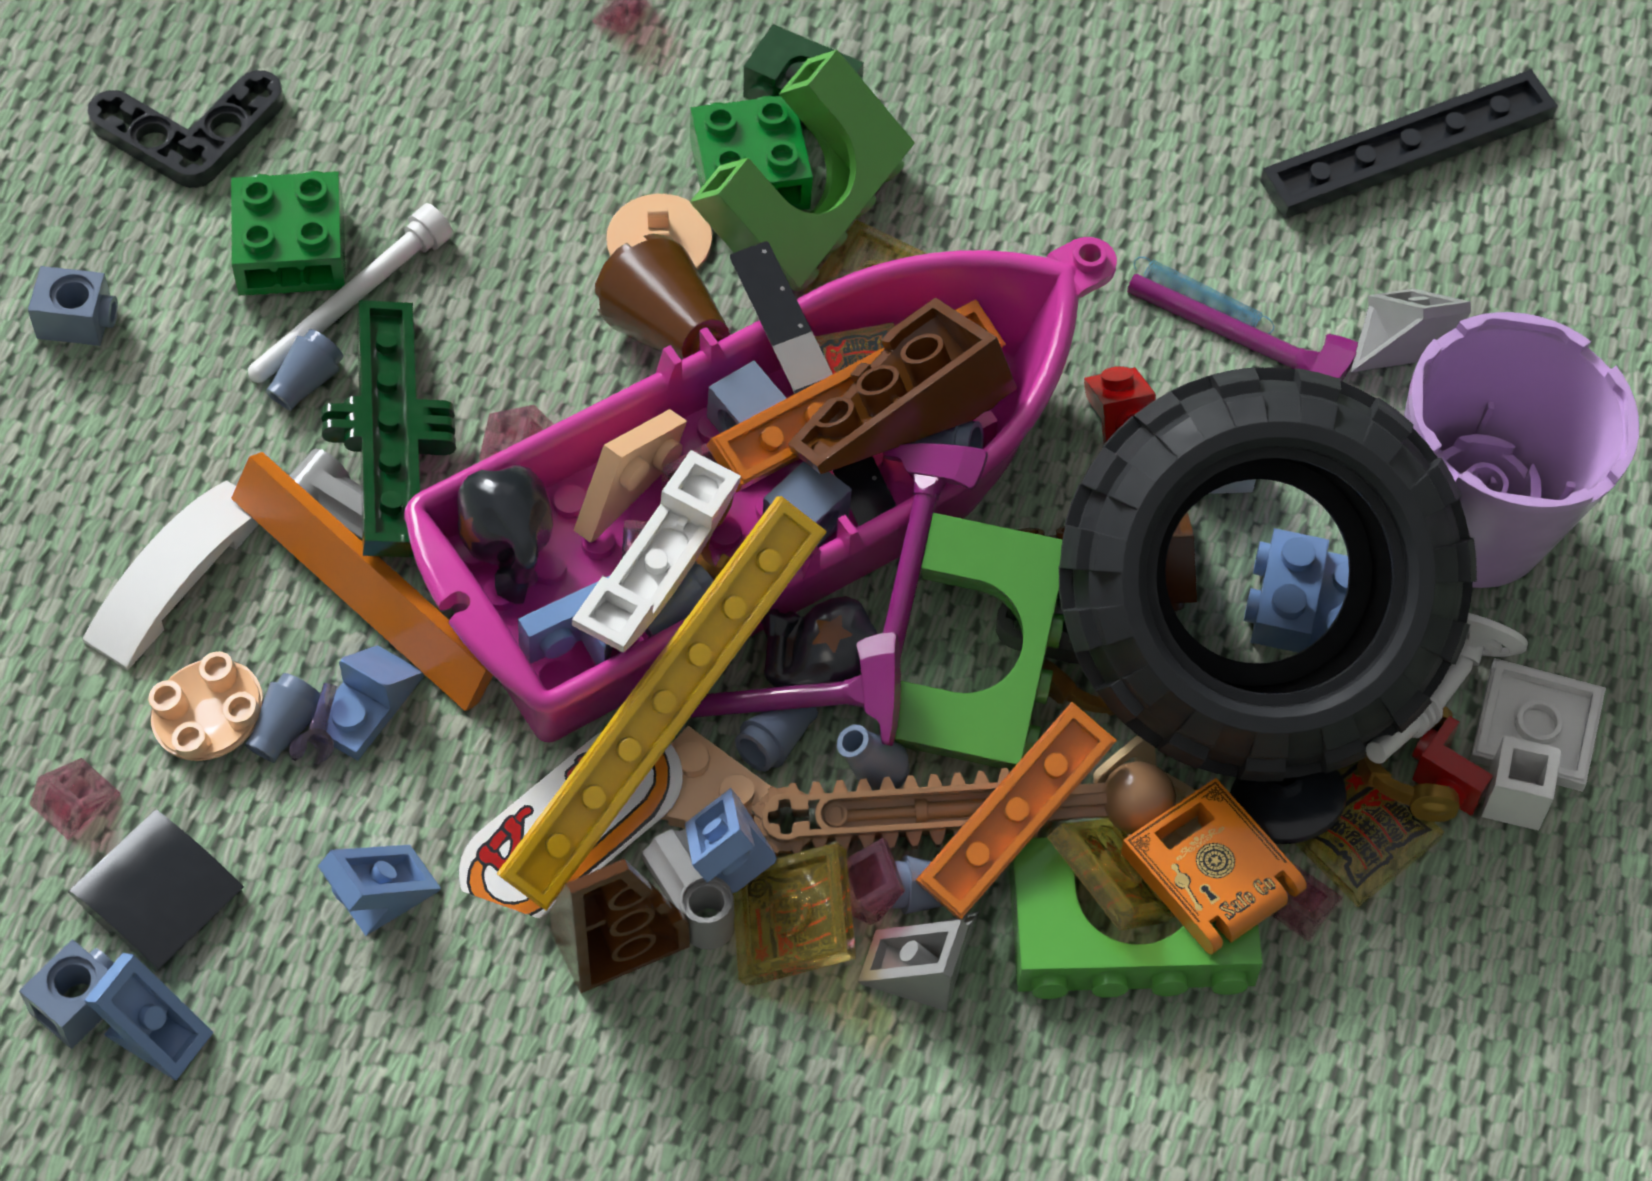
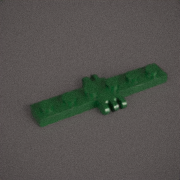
[321,300,456,558]

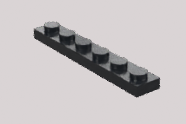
[1260,69,1558,219]

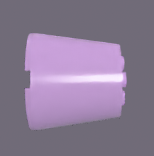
[1404,312,1639,588]

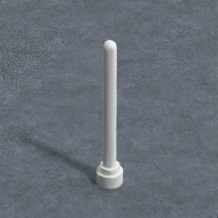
[248,203,453,383]

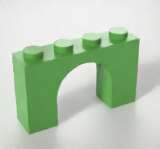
[690,50,915,292]
[894,513,1065,770]
[1009,834,1263,999]

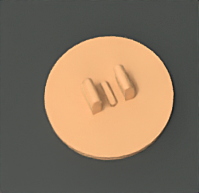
[606,194,712,270]

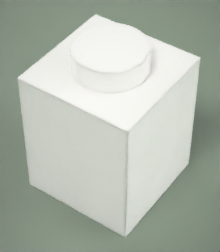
[1481,735,1562,831]

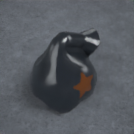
[457,465,553,604]
[761,596,878,687]

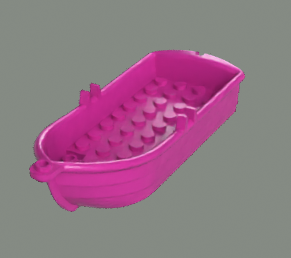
[404,237,1117,743]

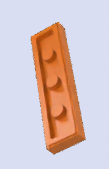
[915,702,1117,920]

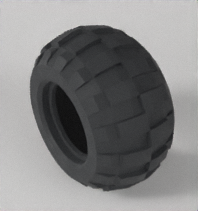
[1059,367,1477,782]

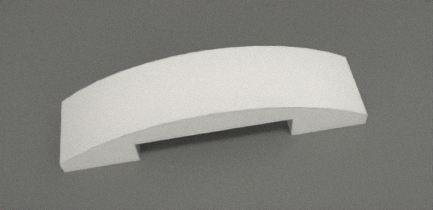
[572,450,741,652]
[83,481,259,671]

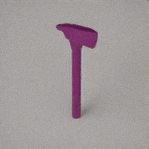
[1127,273,1358,381]
[883,443,988,659]
[690,632,901,746]

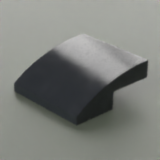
[68,809,244,972]

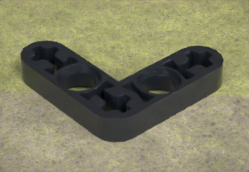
[87,70,284,188]

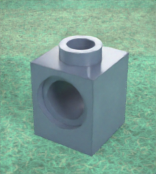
[28,266,118,346]
[707,360,787,433]
[762,461,852,548]
[19,939,114,1049]

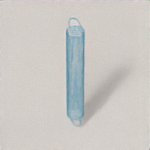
[1134,257,1274,334]

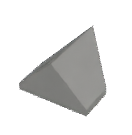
[1350,289,1471,373]
[858,911,980,1011]

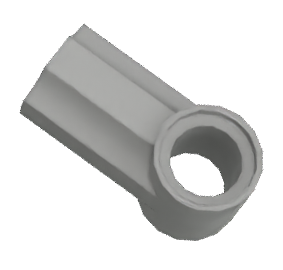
[289,448,362,541]
[642,829,735,950]

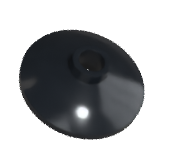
[1230,770,1347,844]

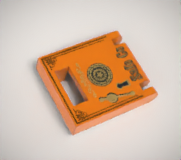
[1121,778,1306,955]

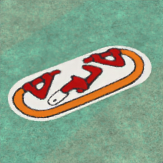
[459,732,683,919]

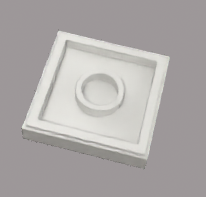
[1470,658,1606,792]

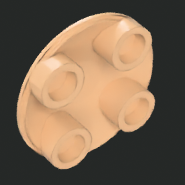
[148,652,264,761]

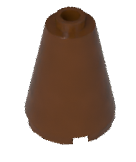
[595,233,730,360]

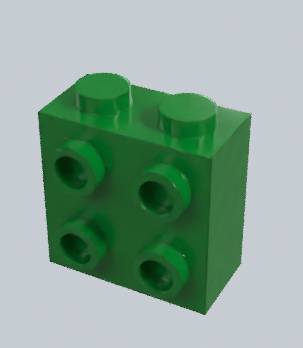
[690,96,813,210]
[231,171,346,296]

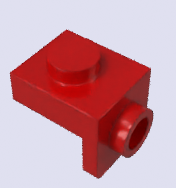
[1084,366,1156,444]
[1412,716,1494,816]

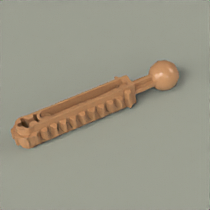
[752,761,1176,857]

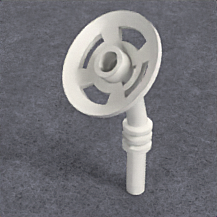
[1366,613,1528,763]

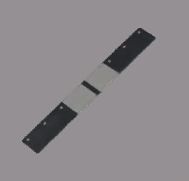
[730,241,897,526]

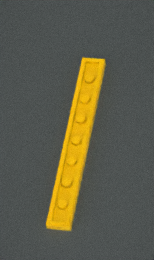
[497,496,827,911]

